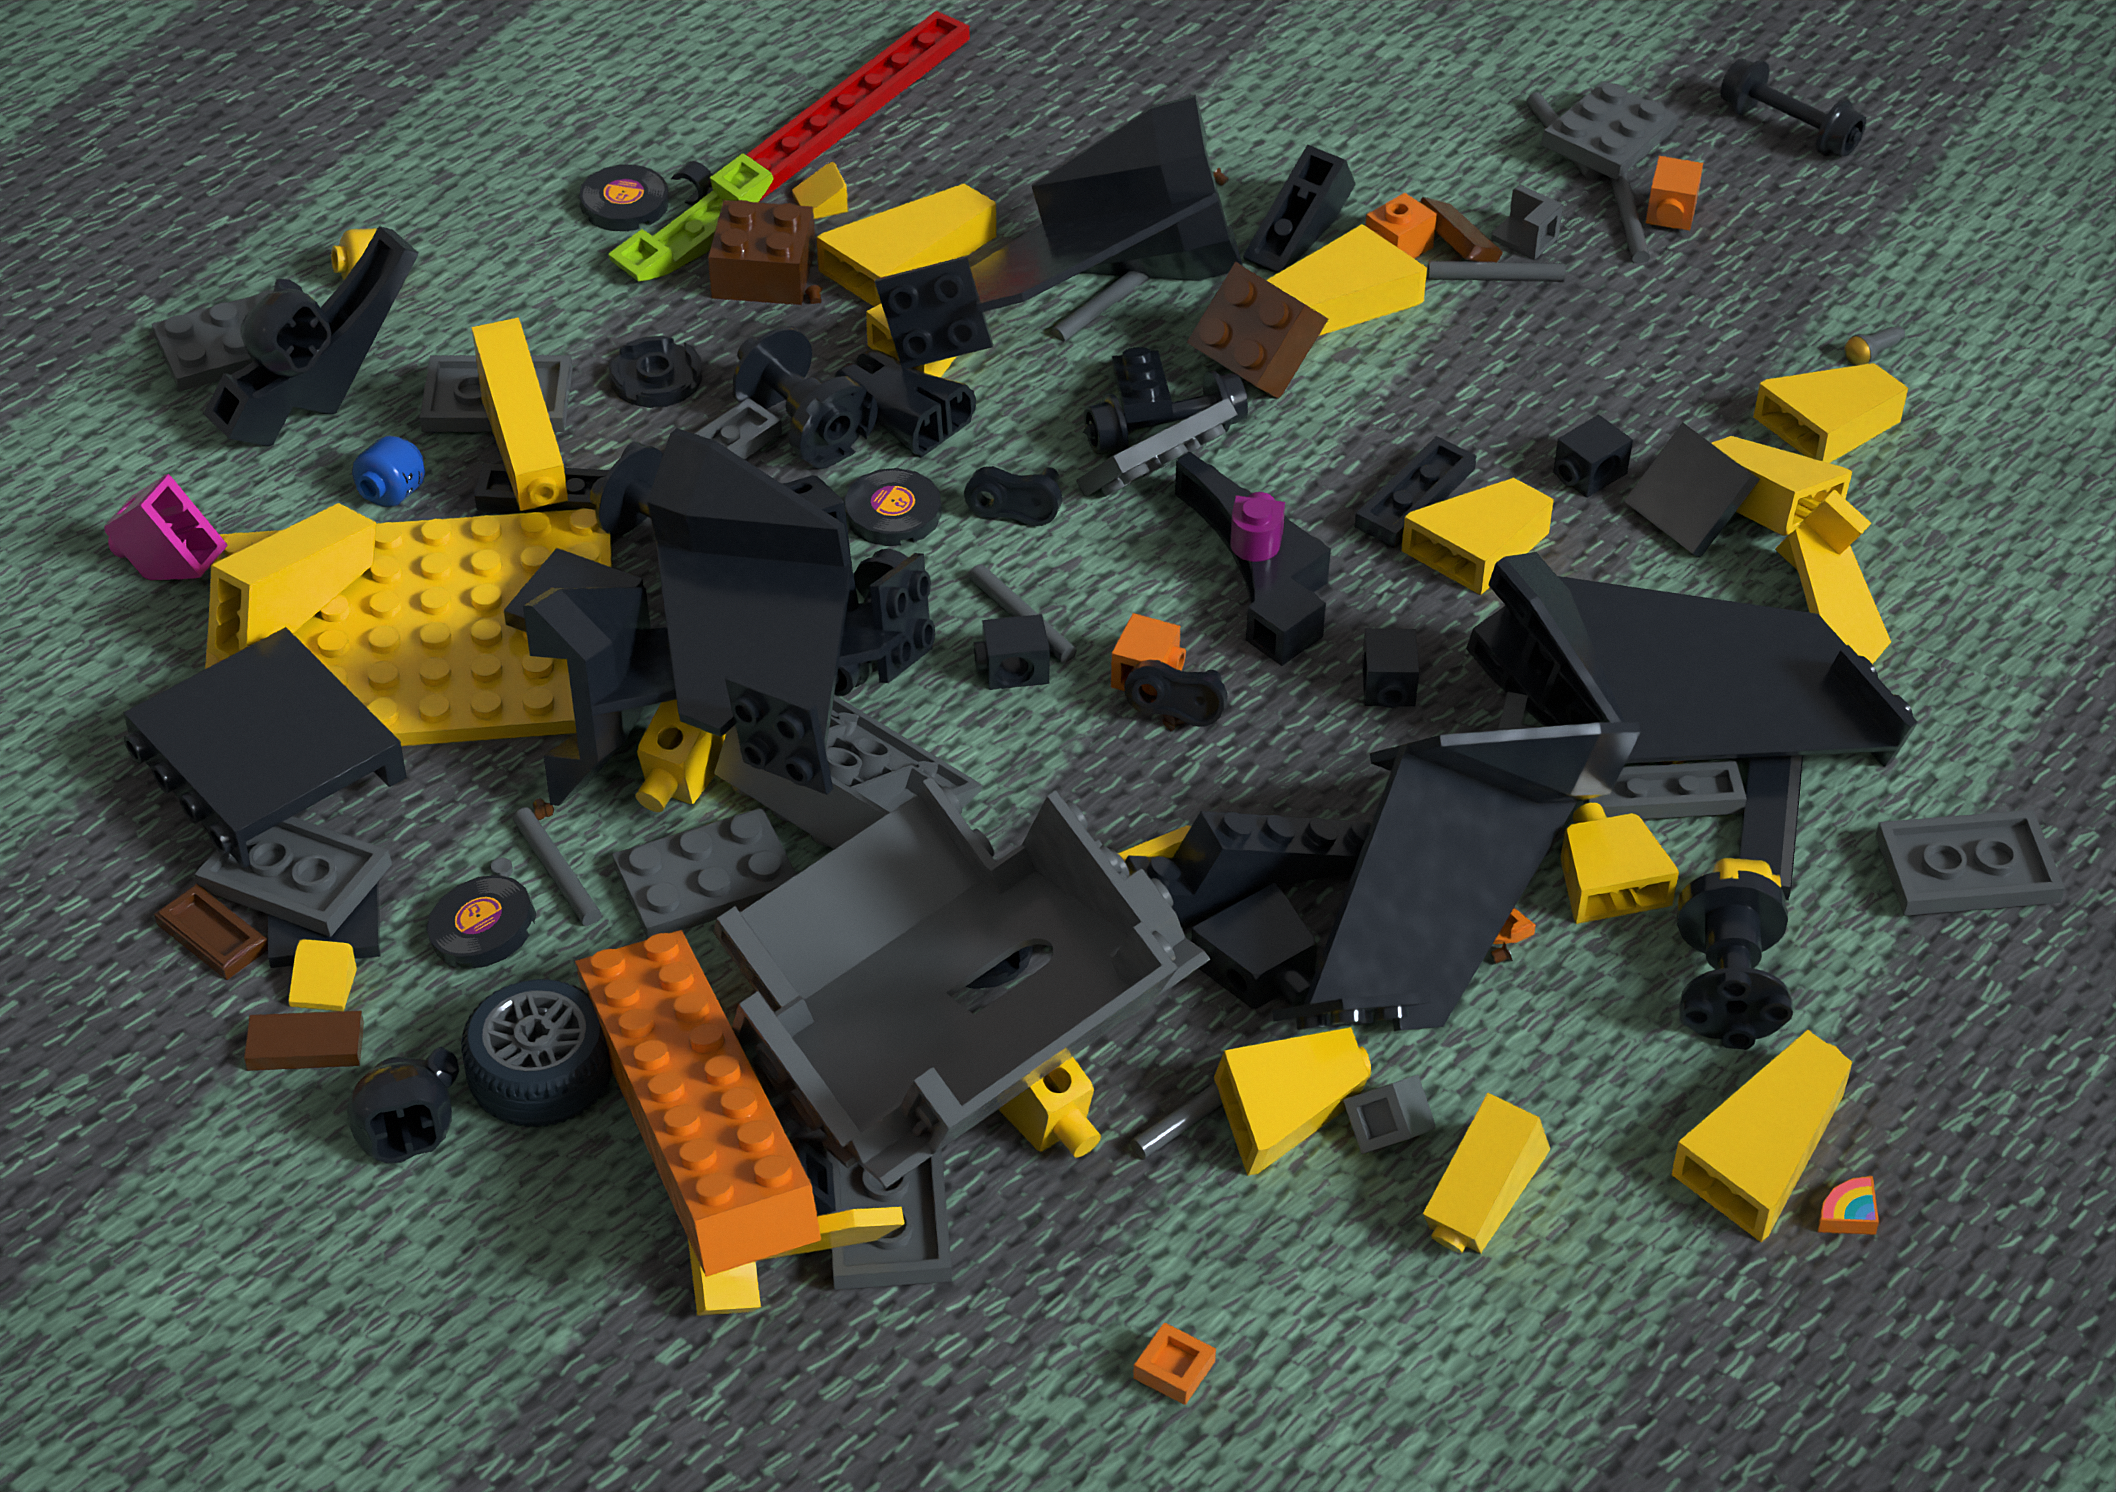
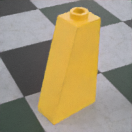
[817,183,997,307]
[1266,224,1427,336]
[471,317,568,511]
[207,503,376,660]
[1671,1030,1853,1242]

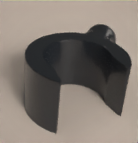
[671,161,713,206]

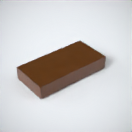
[1420,197,1503,262]
[154,884,268,980]
[244,1011,364,1071]

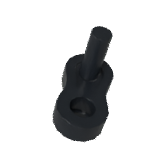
[964,466,1063,526]
[1124,659,1228,727]

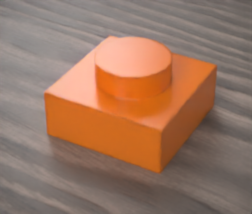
[1133,1322,1216,1405]

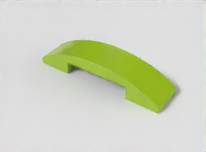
[608,153,773,281]

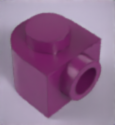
[1230,492,1285,562]

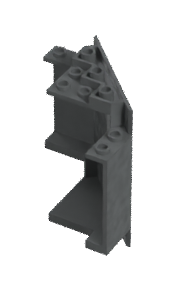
[713,776,1210,1188]

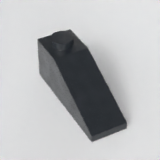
[1242,144,1356,274]

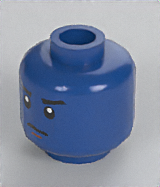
[352,436,425,507]

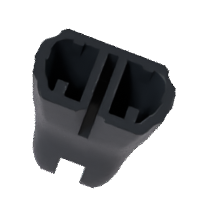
[834,349,976,458]

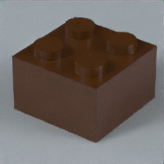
[708,200,815,305]
[1186,262,1329,399]

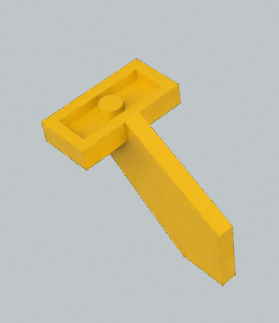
[1775,489,1891,664]
[688,1207,904,1316]

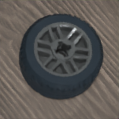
[461,979,612,1127]

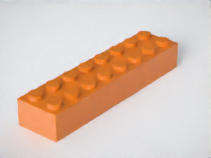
[575,930,821,1277]

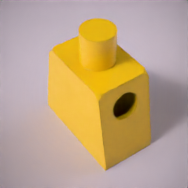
[636,700,726,812]
[1561,803,1679,924]
[999,1057,1101,1158]

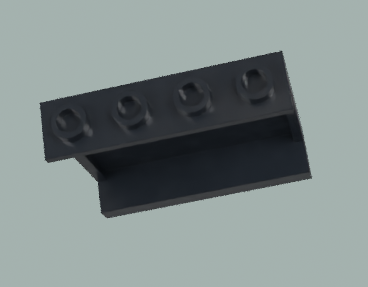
[123,627,407,868]

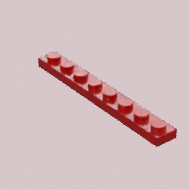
[746,11,970,203]

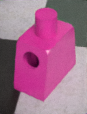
[104,474,228,580]

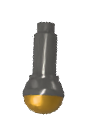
[1844,326,1905,365]

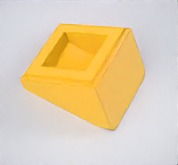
[792,162,848,219]
[289,939,357,1011]

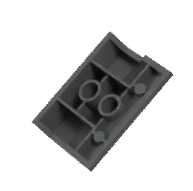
[714,695,983,849]

